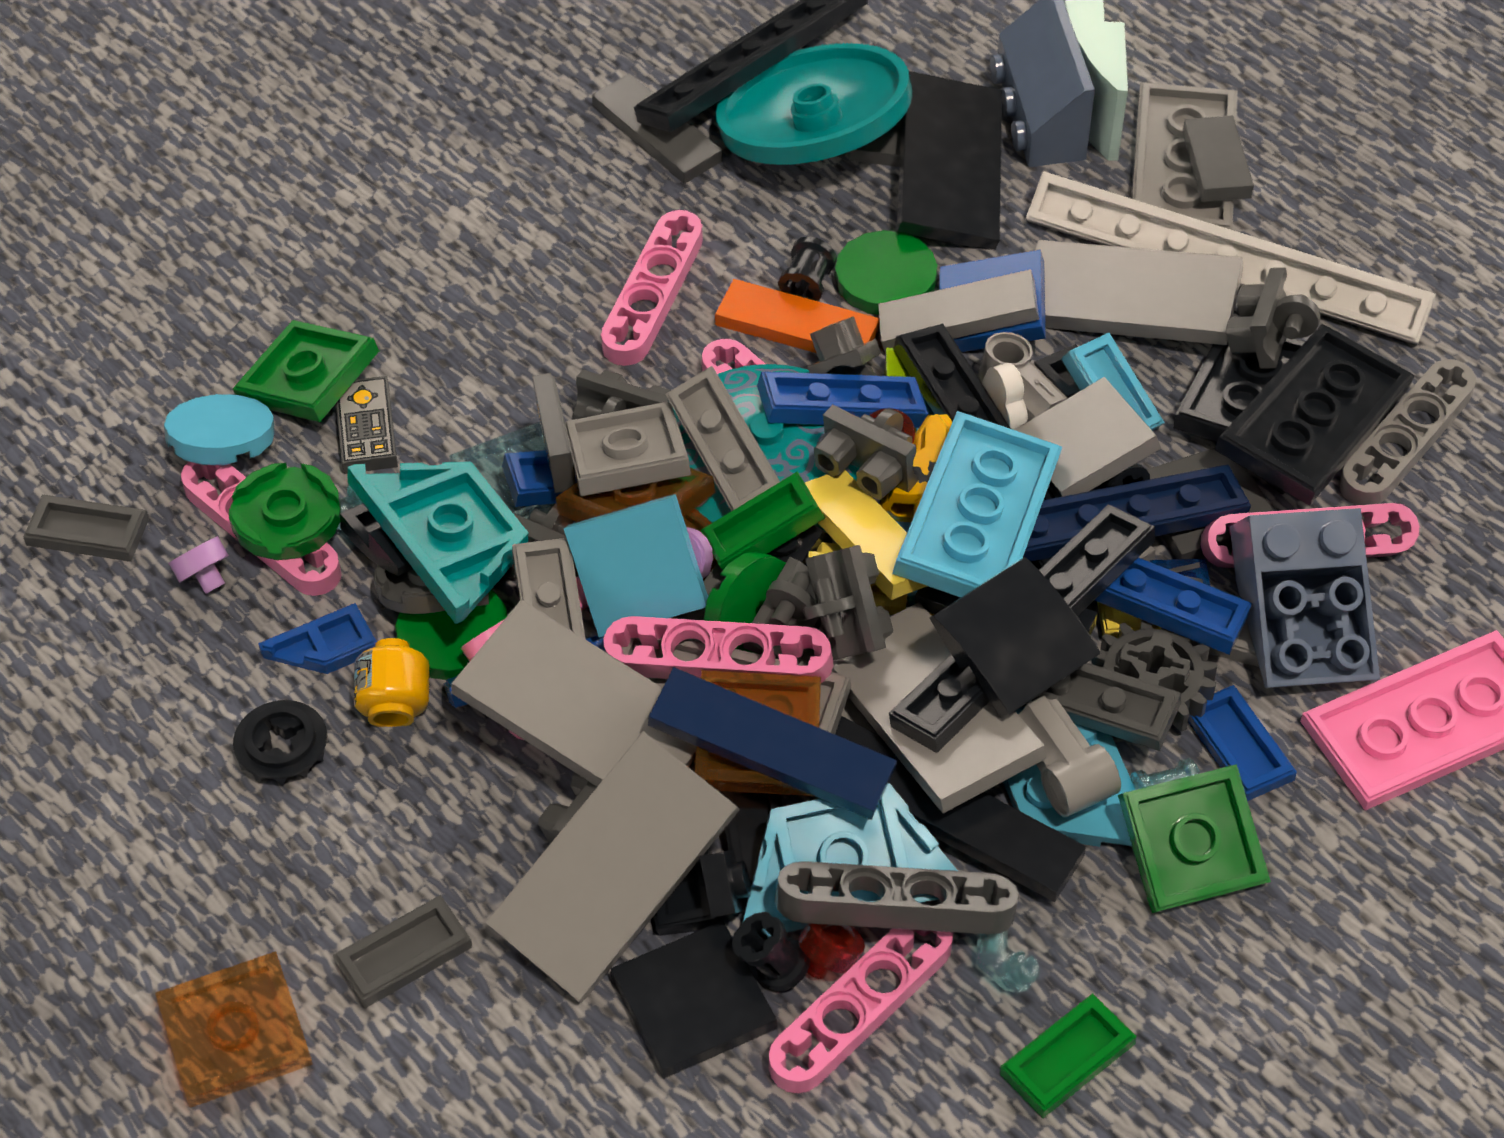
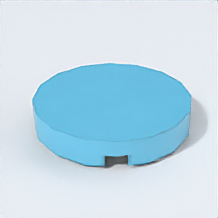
[164,394,275,465]

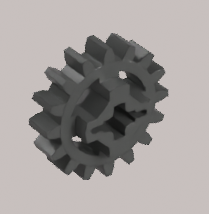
[1091,620,1217,732]

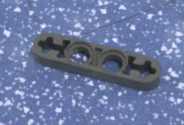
[775,861,1019,934]

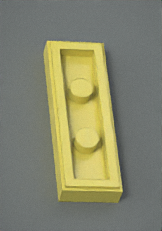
[805,470,927,600]

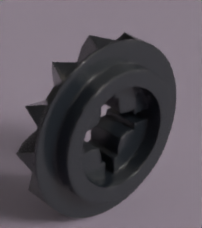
[233,700,329,786]

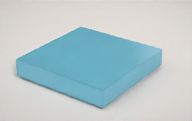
[564,494,708,637]

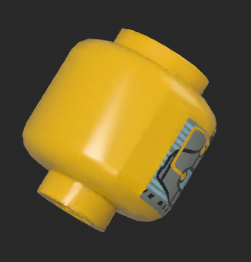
[354,638,429,727]

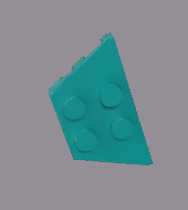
[347,461,529,624]

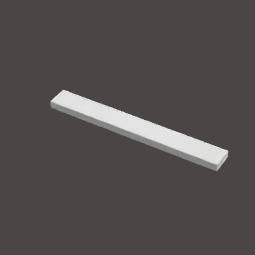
[1026,171,1436,345]

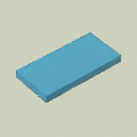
[892,411,1062,597]

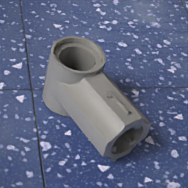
[978,332,1067,421]
[1018,696,1121,817]

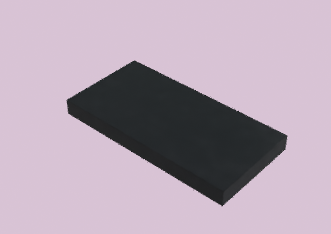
[897,71,1002,250]
[1215,324,1415,506]

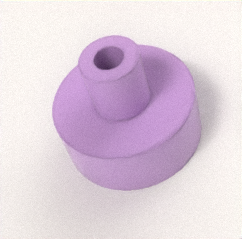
[168,536,229,594]

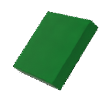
[233,320,379,422]
[1118,764,1271,913]

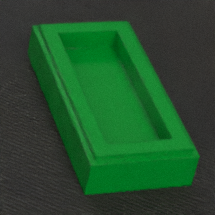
[701,471,825,570]
[999,993,1137,1119]

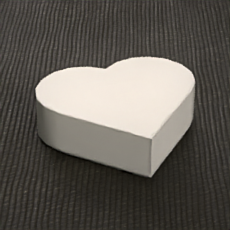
[982,363,1028,430]

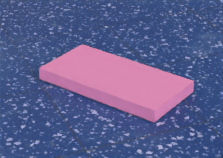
[1300,630,1504,811]

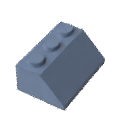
[990,0,1095,167]

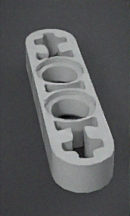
[1339,359,1476,505]

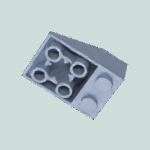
[1230,508,1380,688]

